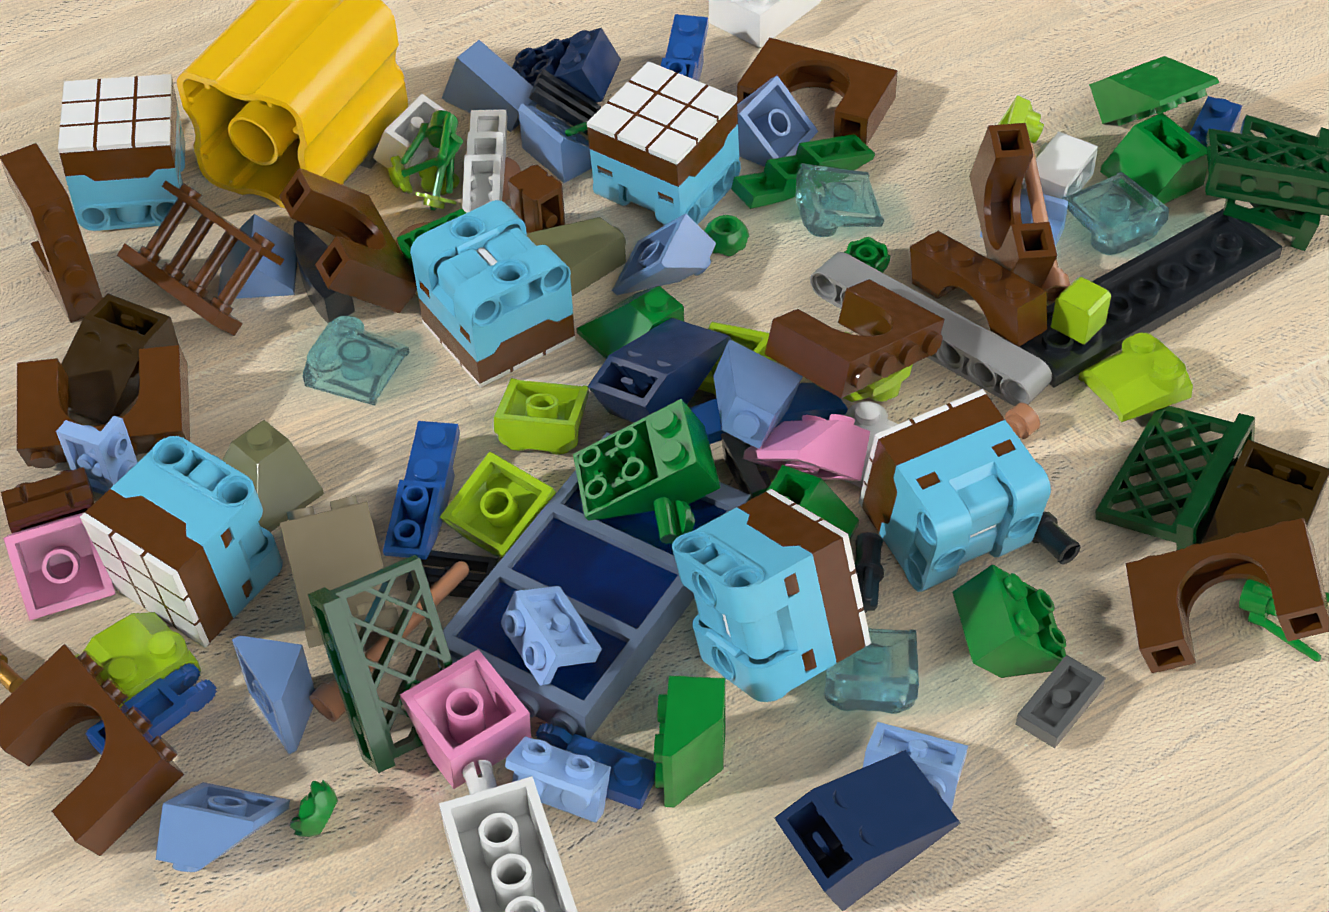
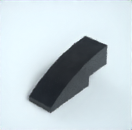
[293,221,355,326]

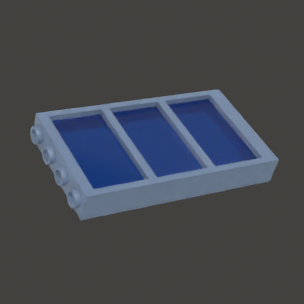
[437,432,751,739]

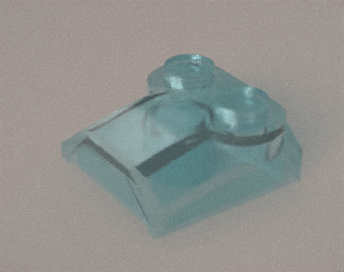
[795,163,884,237]
[1062,172,1170,255]
[302,316,410,406]
[824,628,919,714]

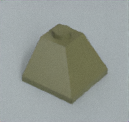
[223,420,324,533]

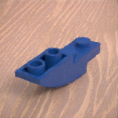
[661,14,709,81]
[383,421,460,560]

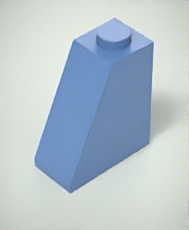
[442,40,538,132]
[714,340,803,449]

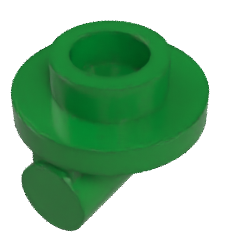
[653,497,695,544]

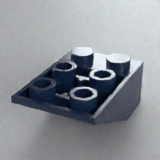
[512,27,621,103]
[587,318,732,423]
[774,750,961,911]

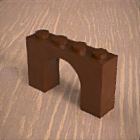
[737,37,898,145]
[969,123,1058,289]
[0,143,103,323]
[279,168,417,313]
[765,279,945,398]
[17,345,190,469]
[1125,518,1329,674]
[0,644,184,856]

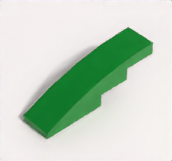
[731,134,875,209]

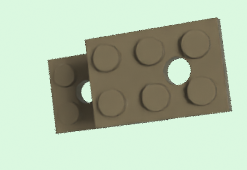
[280,495,399,648]

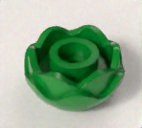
[704,215,750,256]
[844,237,891,273]
[290,780,338,837]

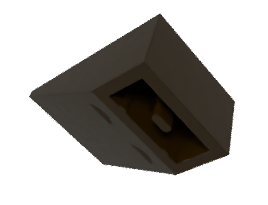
[61,293,179,425]
[1202,440,1329,544]

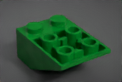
[1089,56,1219,126]
[573,399,721,521]

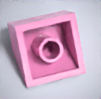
[743,414,870,480]
[3,512,116,620]
[400,649,531,789]

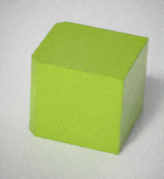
[1051,277,1111,345]

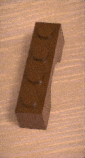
[910,230,1047,347]

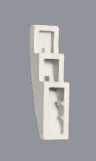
[462,110,507,213]

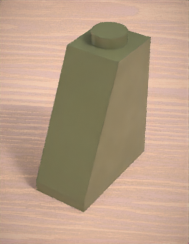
[527,217,626,296]

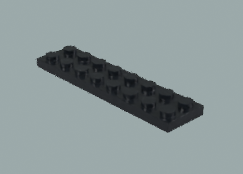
[1003,208,1283,388]

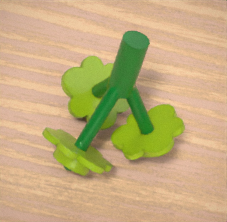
[388,134,464,211]

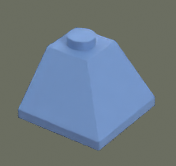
[737,75,818,167]
[612,213,716,295]
[155,782,290,872]

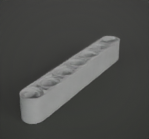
[810,252,1052,406]

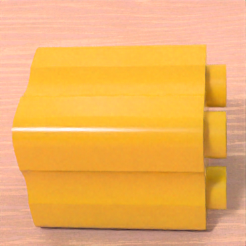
[177,0,408,208]

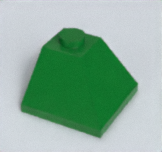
[576,285,684,359]

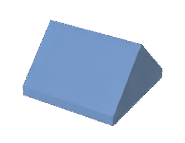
[518,103,592,183]
[218,214,297,299]
[232,635,315,754]

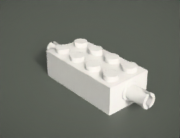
[439,760,577,912]

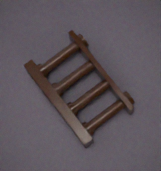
[117,180,284,336]

